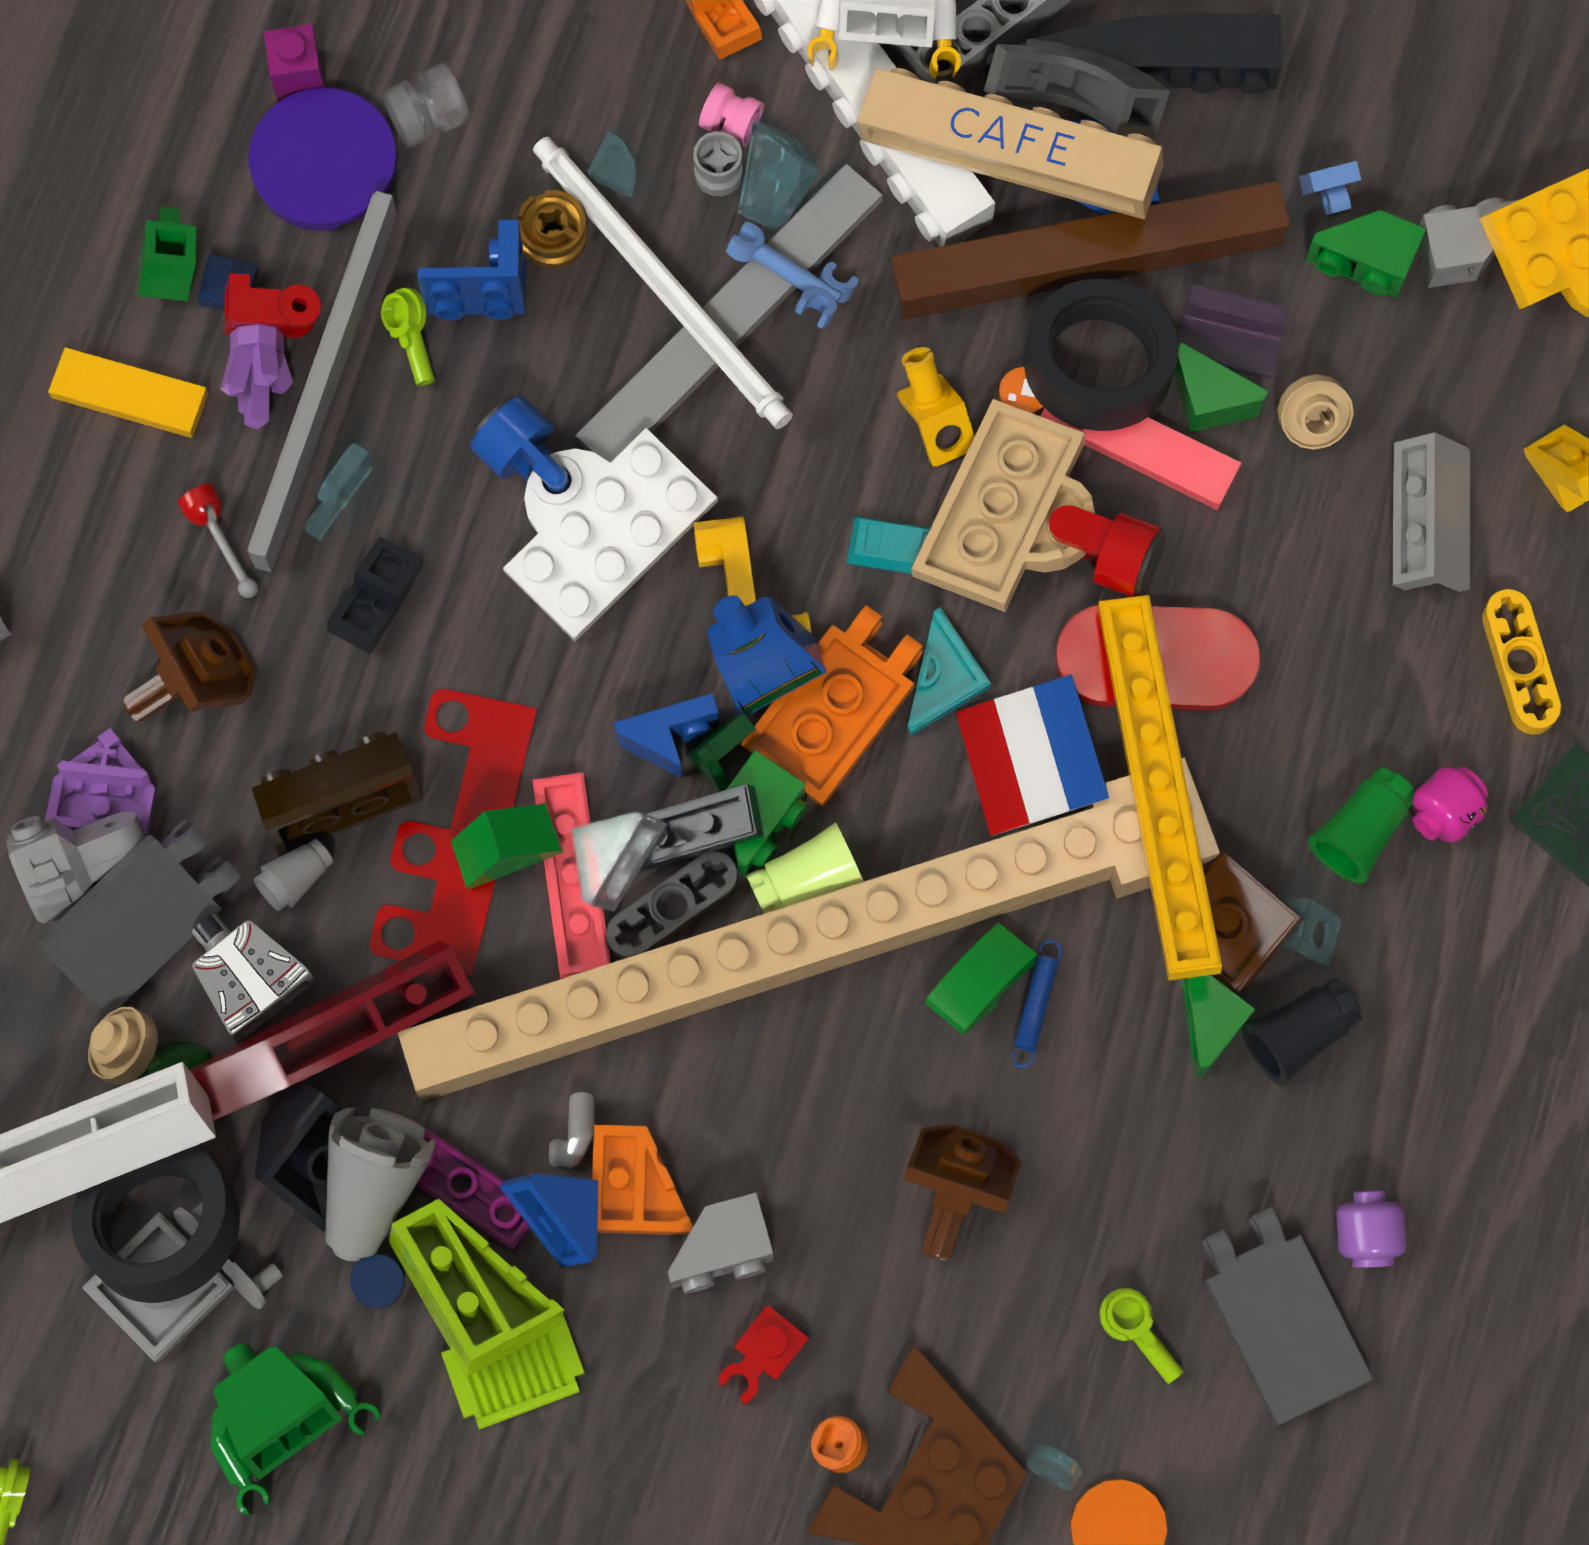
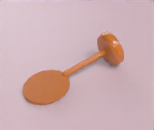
[1071,1479,1168,1545]

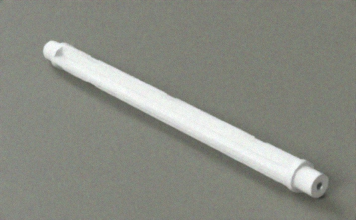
[533,137,793,429]

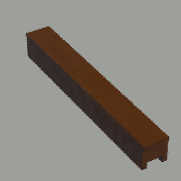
[891,181,1290,320]

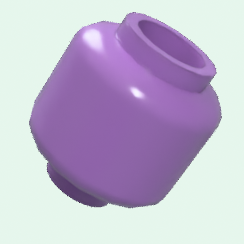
[1336,1190,1407,1267]

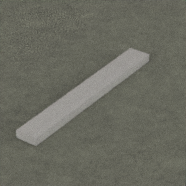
[575,164,882,463]
[247,191,397,573]

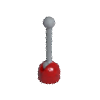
[177,483,258,598]

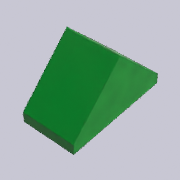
[1174,343,1269,433]
[451,803,564,890]
[1181,975,1255,1077]

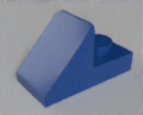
[614,693,719,777]

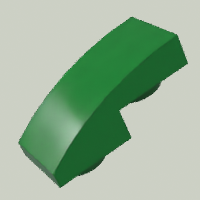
[925,923,1038,1036]

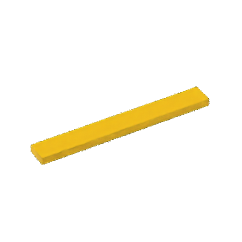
[1098,595,1222,981]

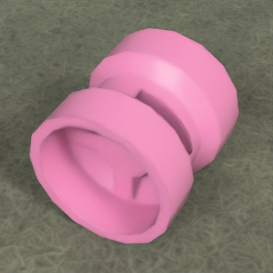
[699,82,764,147]

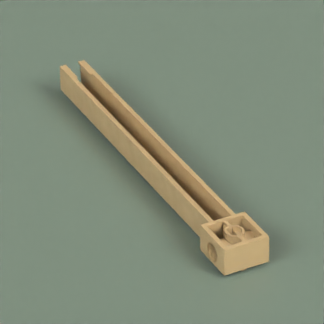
[398,757,1220,1102]

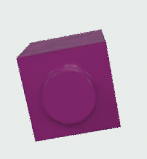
[263,24,325,101]

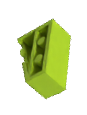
[389,1199,565,1377]

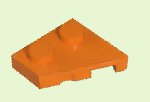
[592,1125,693,1235]

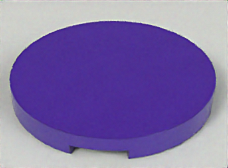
[249,88,397,231]

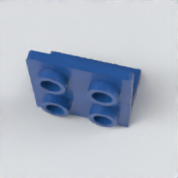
[417,220,526,320]

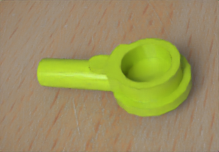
[381,288,435,386]
[1099,1288,1184,1384]
[0,1458,31,1545]

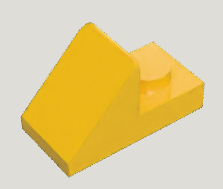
[1523,424,1589,512]

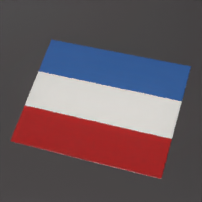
[956,674,1109,836]

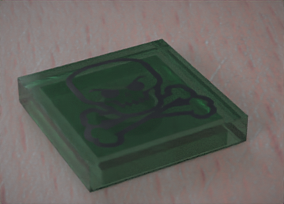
[1509,743,1589,887]

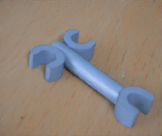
[726,221,858,329]

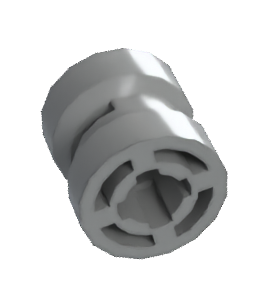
[693,131,743,197]

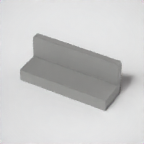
[1393,432,1470,592]

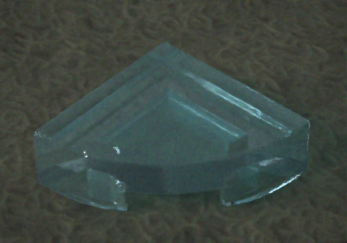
[587,131,637,198]

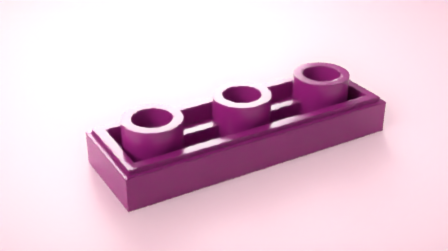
[412,1120,530,1252]

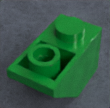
[1305,210,1426,298]
[726,750,808,878]

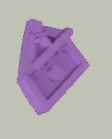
[45,728,157,837]

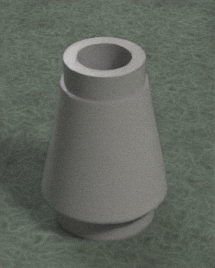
[254,839,333,911]

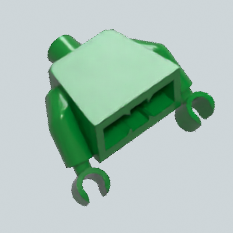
[210,1343,380,1515]

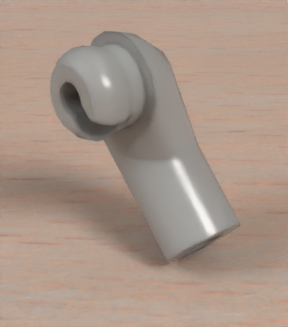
[549,1092,595,1171]

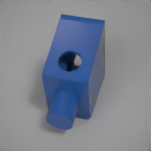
[707,595,827,716]

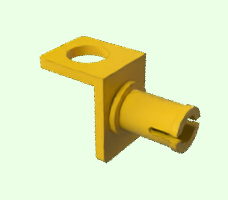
[897,347,975,467]

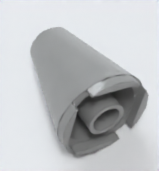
[325,1107,435,1261]

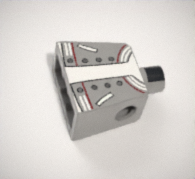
[192,913,317,1044]

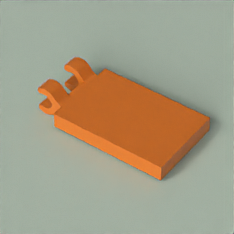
[741,605,924,808]

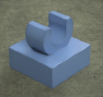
[1299,161,1361,215]

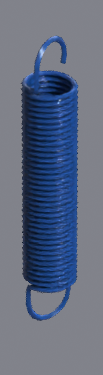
[1012,940,1062,1068]

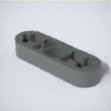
[606,851,737,960]

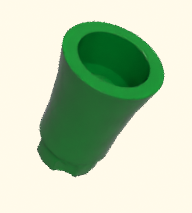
[1307,767,1414,884]

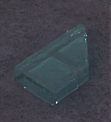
[304,443,373,542]

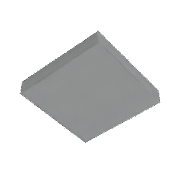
[82,1212,234,1364]

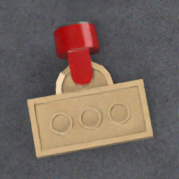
[911,399,1166,612]

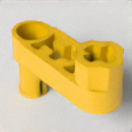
[693,516,811,633]

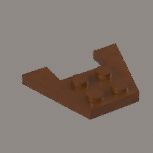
[807,1346,1027,1545]

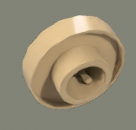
[1277,374,1354,450]
[88,1007,158,1085]

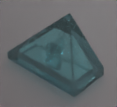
[738,121,820,231]

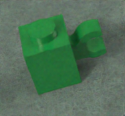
[138,206,196,302]

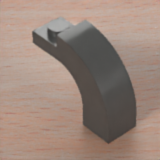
[984,39,1170,137]

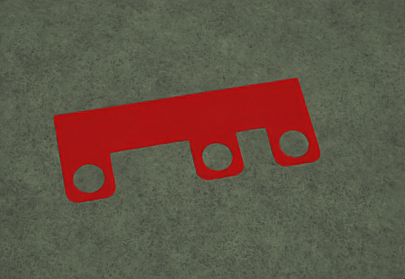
[369,689,537,976]

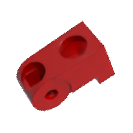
[224,273,321,338]

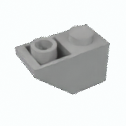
[1419,198,1518,288]
[668,1193,774,1294]

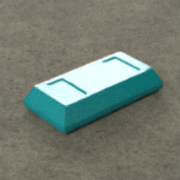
[847,515,931,574]

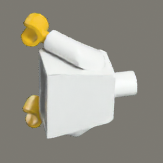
[808,0,961,79]

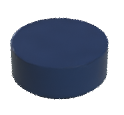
[350,1254,405,1309]

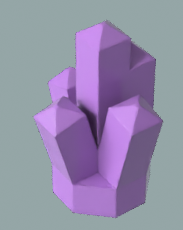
[220,324,293,430]

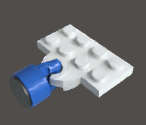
[470,395,718,642]

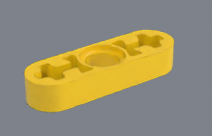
[1482,589,1561,735]

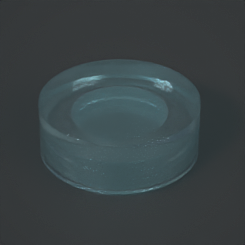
[1026,1445,1083,1491]

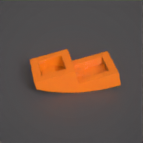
[685,0,762,60]

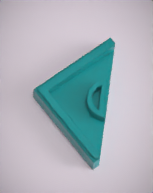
[907,608,991,736]

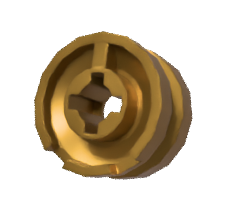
[517,190,587,269]

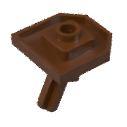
[124,611,256,722]
[903,1124,1022,1261]

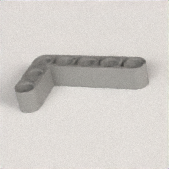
[879,0,1071,86]

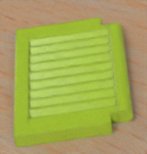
[441,1314,585,1430]

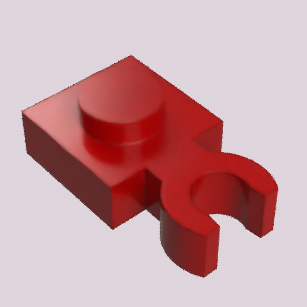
[718,1305,809,1405]

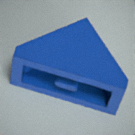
[500,1173,598,1268]

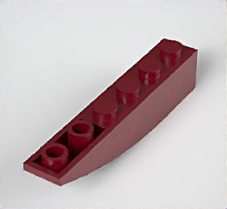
[189,941,474,1120]

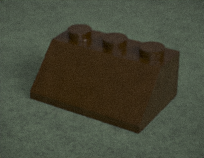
[251,732,423,856]

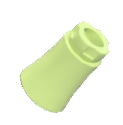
[747,822,864,914]

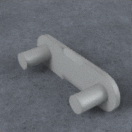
[173,1203,282,1309]

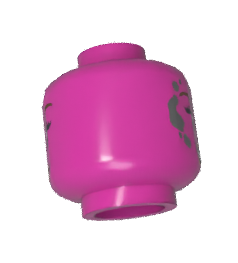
[1411,767,1488,843]

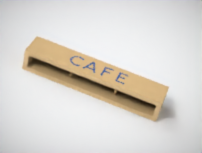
[857,68,1163,220]

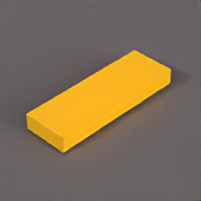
[48,347,209,438]

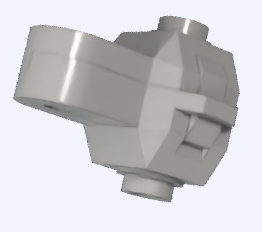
[6,811,145,925]

